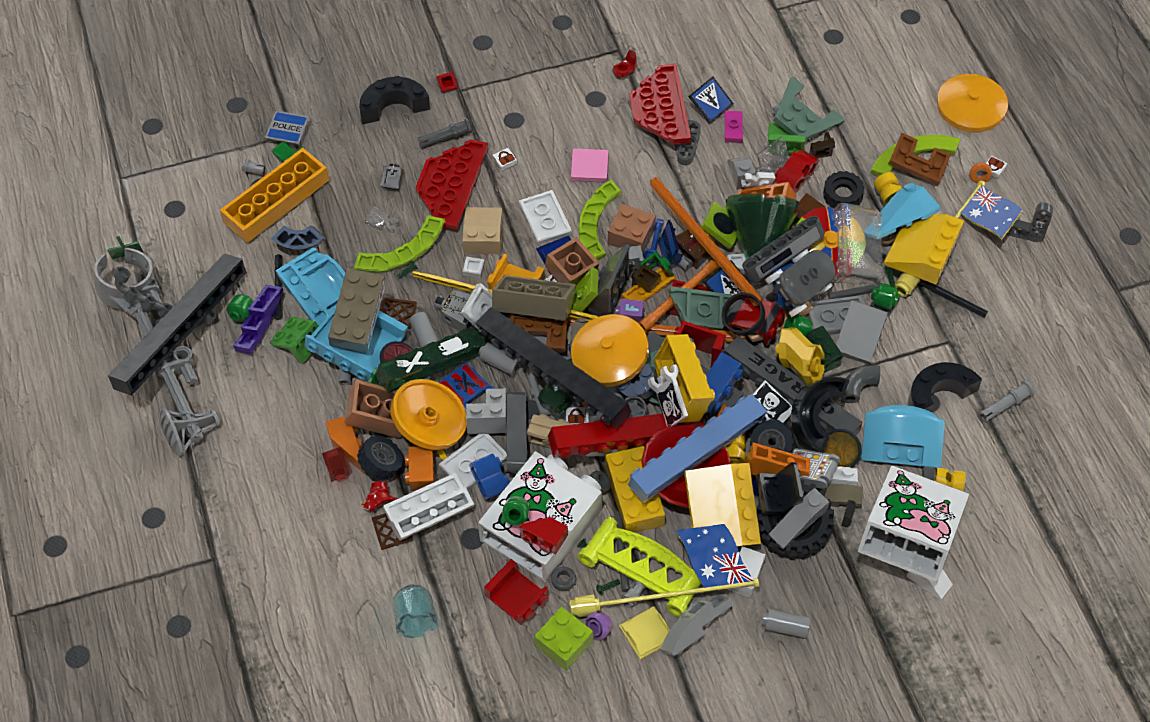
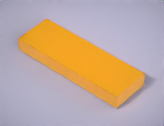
[621,266,676,303]

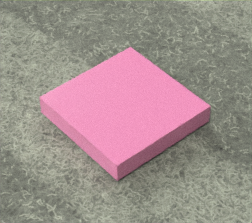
[571,149,608,182]

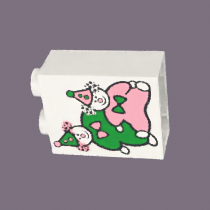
[478,451,602,582]
[858,465,969,582]

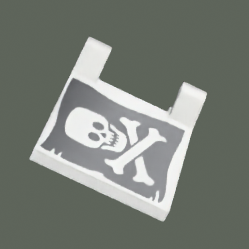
[648,364,688,426]
[753,381,792,444]

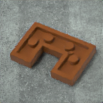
[888,133,951,186]
[510,314,568,353]

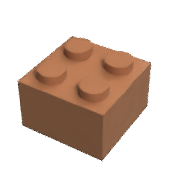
[608,204,656,254]
[545,237,600,285]

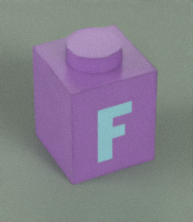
[616,299,644,323]

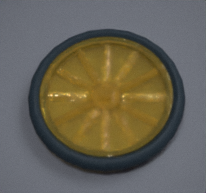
[824,429,862,468]

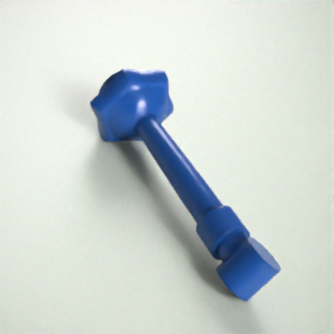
[642,219,664,263]

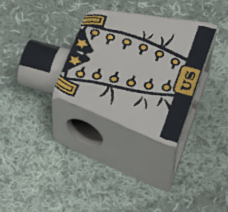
[434,291,472,335]

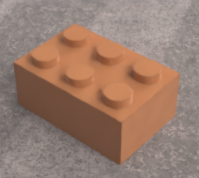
[344,379,402,438]

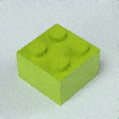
[534,606,594,671]

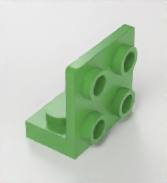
[767,123,805,154]
[269,317,319,363]

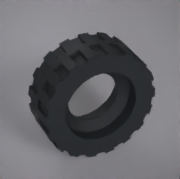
[823,171,864,211]

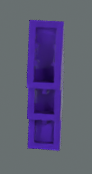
[233,284,283,354]

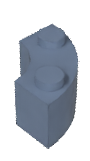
[271,225,326,249]

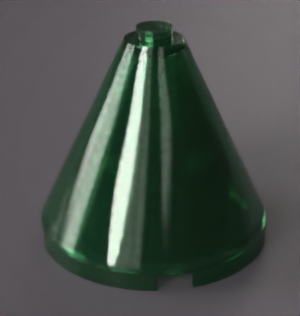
[725,194,800,259]

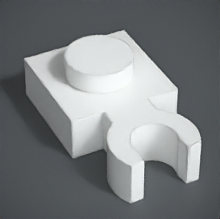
[741,172,775,188]

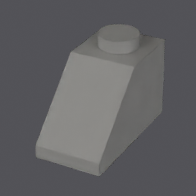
[728,156,756,189]

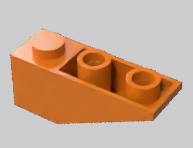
[326,416,365,474]

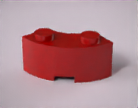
[774,150,820,192]

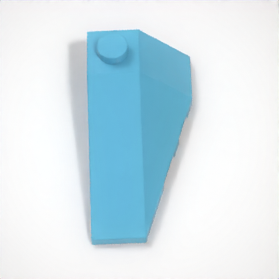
[863,183,941,240]

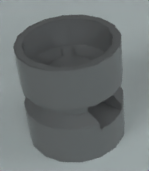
[625,396,649,418]

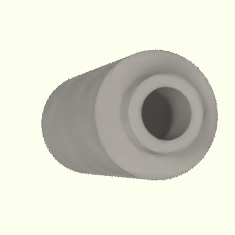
[409,312,440,354]
[478,343,521,376]
[762,609,810,638]

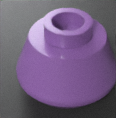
[585,612,612,640]

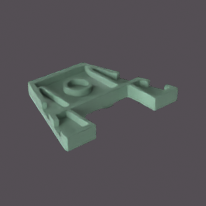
[773,76,845,141]

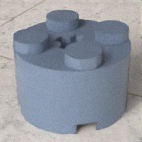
[616,362,658,400]

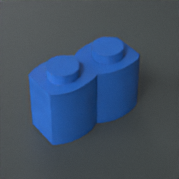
[469,453,510,501]

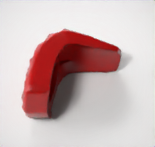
[612,50,637,78]

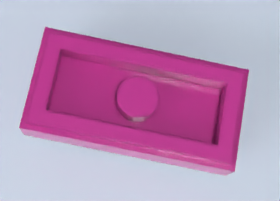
[724,111,743,143]

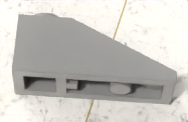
[769,488,829,549]

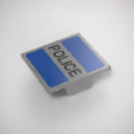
[265,111,309,145]

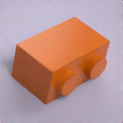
[405,446,434,491]

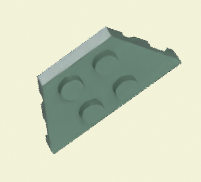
[668,286,735,330]

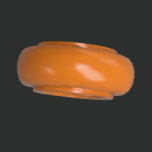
[969,162,992,183]

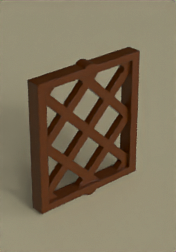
[379,297,417,329]
[371,513,414,550]

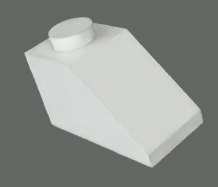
[906,569,953,600]

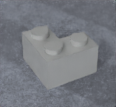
[466,388,507,434]

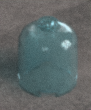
[393,584,437,638]

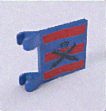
[438,362,495,411]

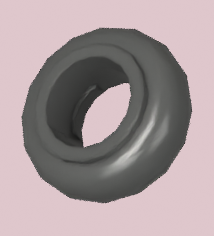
[590,470,611,494]
[551,566,576,591]

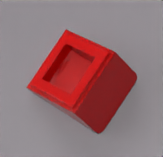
[436,71,458,93]

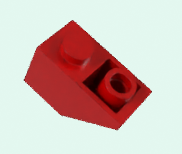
[519,517,568,555]

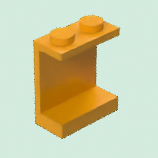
[487,253,545,290]

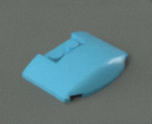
[276,248,345,325]
[861,405,945,468]

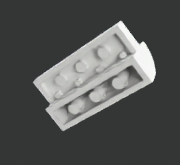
[383,473,474,540]

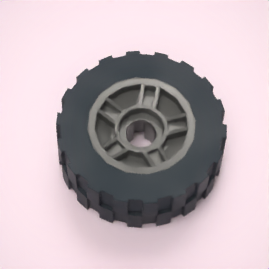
[750,419,795,453]
[357,435,403,480]

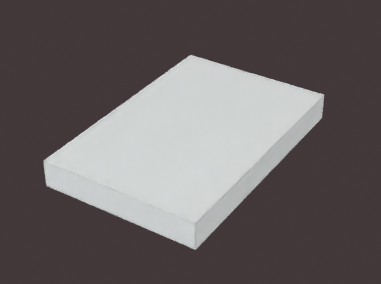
[519,190,572,245]
[439,434,507,491]

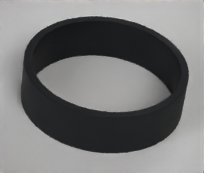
[722,293,765,336]

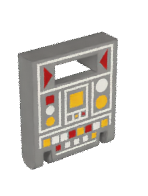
[792,448,840,489]

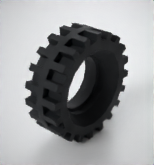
[756,479,834,561]

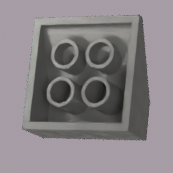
[588,244,630,317]

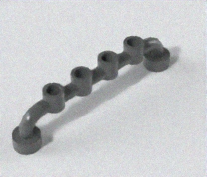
[113,266,217,327]

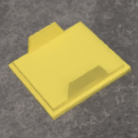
[619,606,670,660]

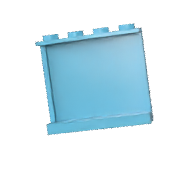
[305,305,408,382]

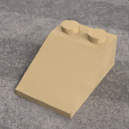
[462,207,502,254]

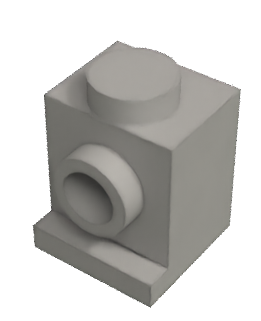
[619,245,643,271]

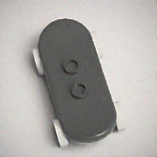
[765,249,836,317]

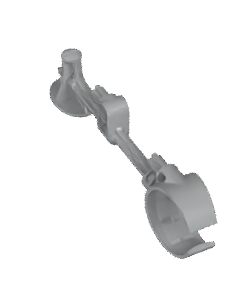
[94,248,220,457]

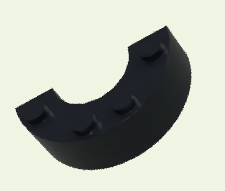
[359,76,430,125]
[907,362,982,412]
[791,377,850,453]

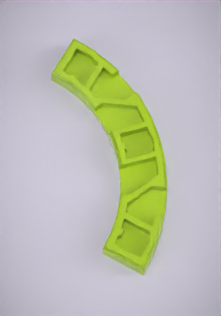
[870,135,960,176]
[579,179,621,261]
[354,215,445,273]

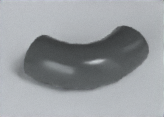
[841,365,880,403]

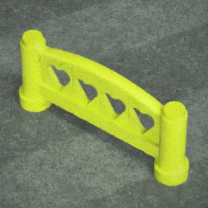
[577,517,701,617]

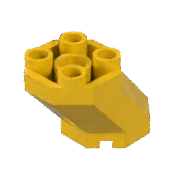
[775,328,824,385]

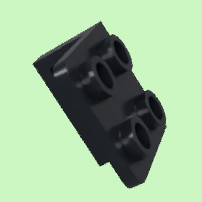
[755,462,804,515]

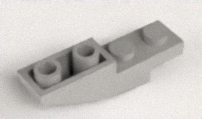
[660,595,733,656]

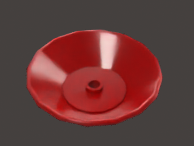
[641,424,731,508]

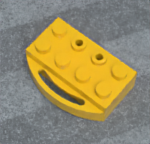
[654,334,715,423]

